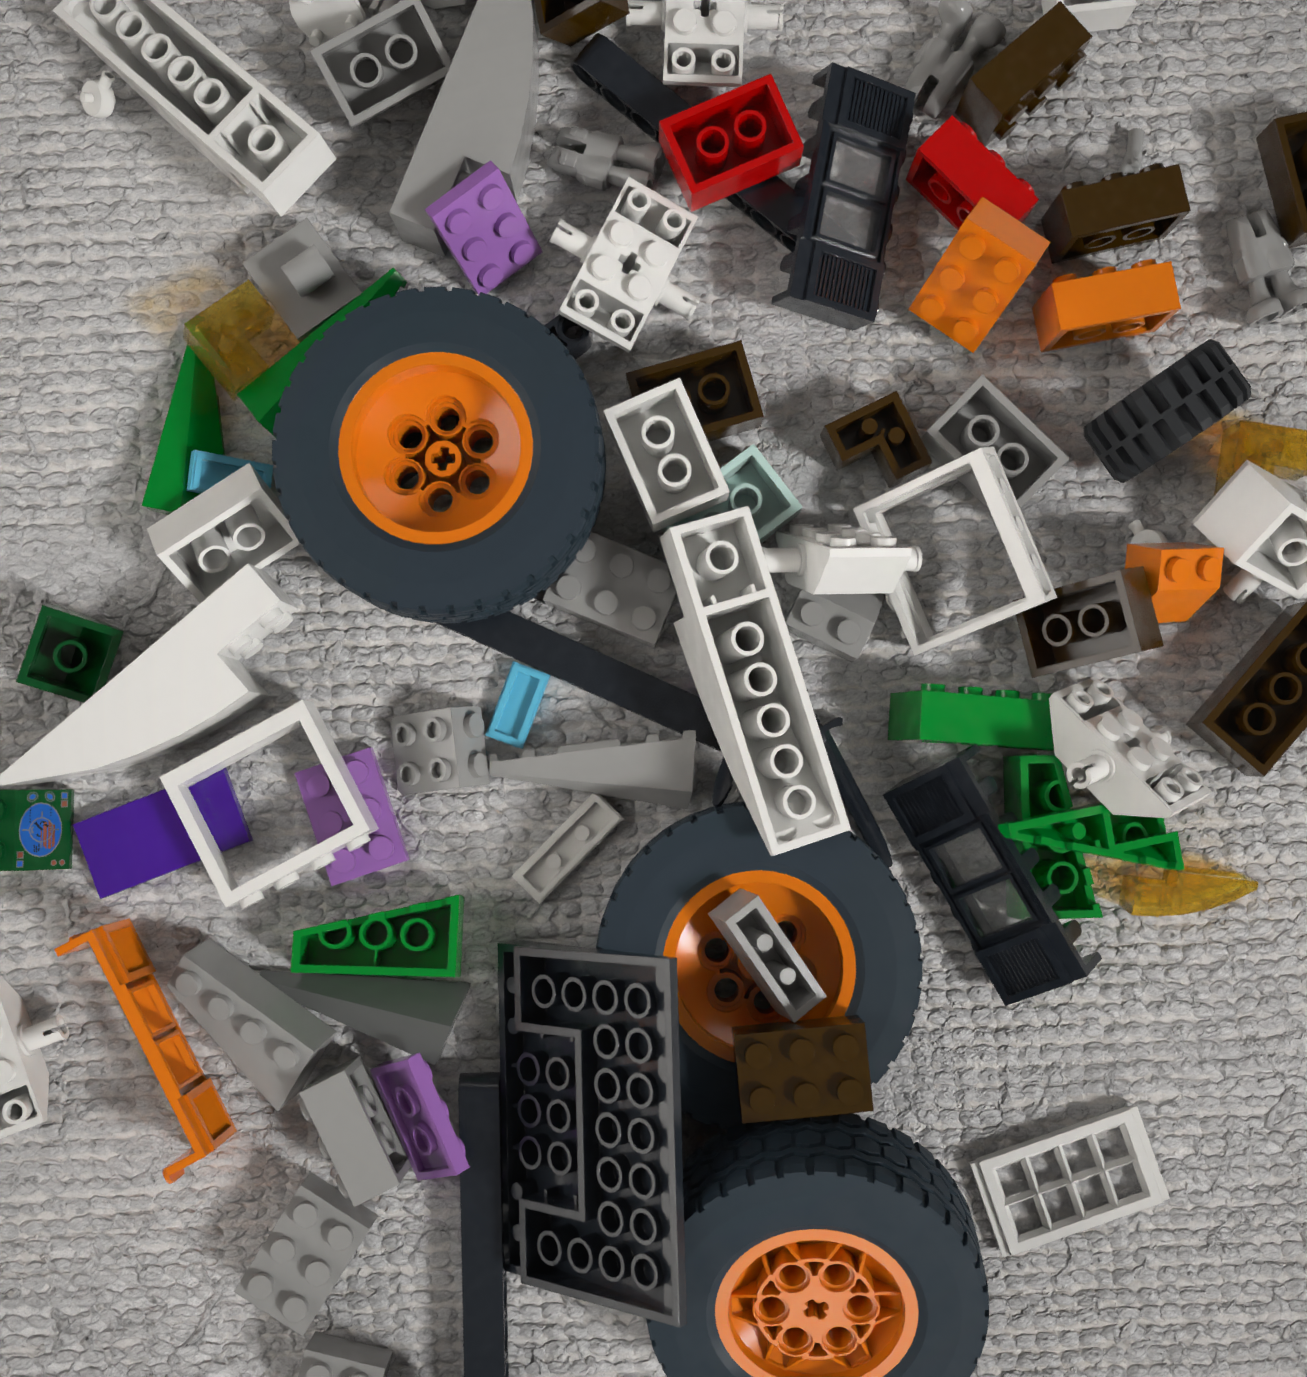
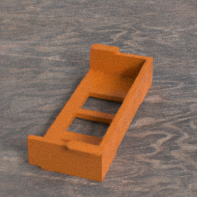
[54,918,237,1184]

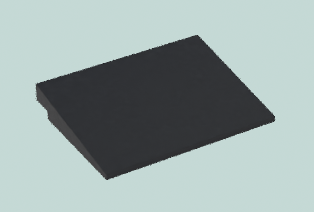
[497,940,687,1328]

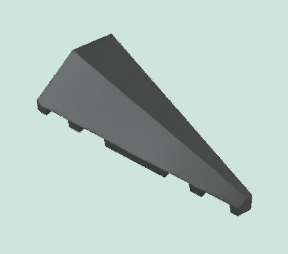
[259,969,471,1065]

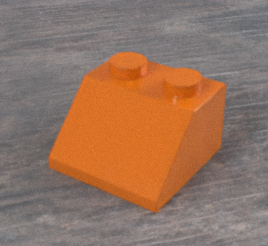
[1125,542,1224,623]

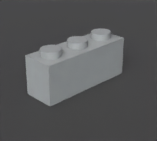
[708,888,826,1023]

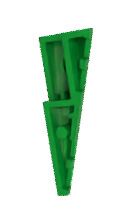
[237,267,408,438]
[142,321,225,515]
[998,802,1184,871]

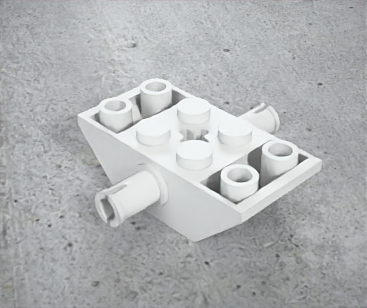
[626,0,784,87]
[549,177,701,353]
[1192,460,1307,604]
[762,523,922,595]
[1049,677,1212,818]
[0,975,69,1139]

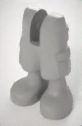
[904,0,1006,119]
[547,127,666,191]
[1226,208,1307,327]

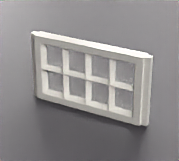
[969,1104,1170,1257]

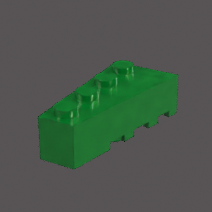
[887,683,1054,751]
[1003,755,1103,919]
[291,894,465,977]

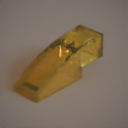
[1118,866,1258,917]

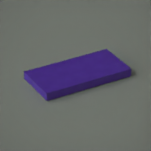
[73,767,253,899]

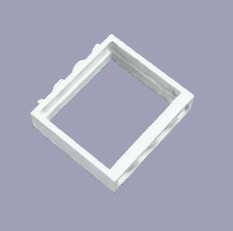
[853,447,1057,656]
[160,700,379,909]

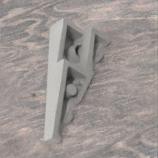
[489,730,696,809]

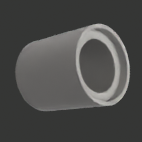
[281,245,335,298]

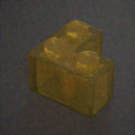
[183,280,275,401]
[1214,420,1307,496]

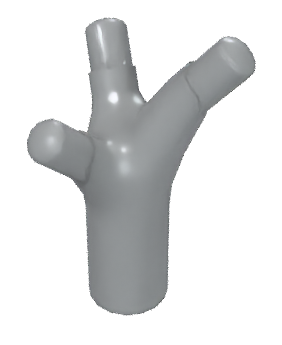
[1117,128,1145,176]

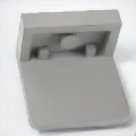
[390,706,490,795]

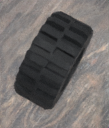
[1083,339,1251,483]

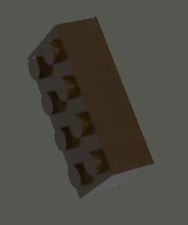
[1186,601,1307,777]

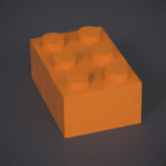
[908,197,1051,353]
[1032,259,1181,353]

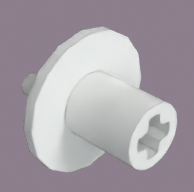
[289,0,366,47]

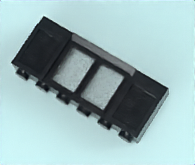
[771,62,916,331]
[883,744,1102,1006]

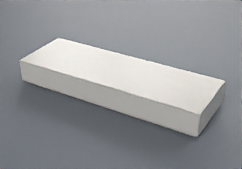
[512,793,624,904]

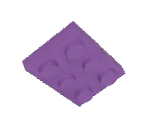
[425,160,543,296]
[295,747,410,886]
[370,1052,470,1181]

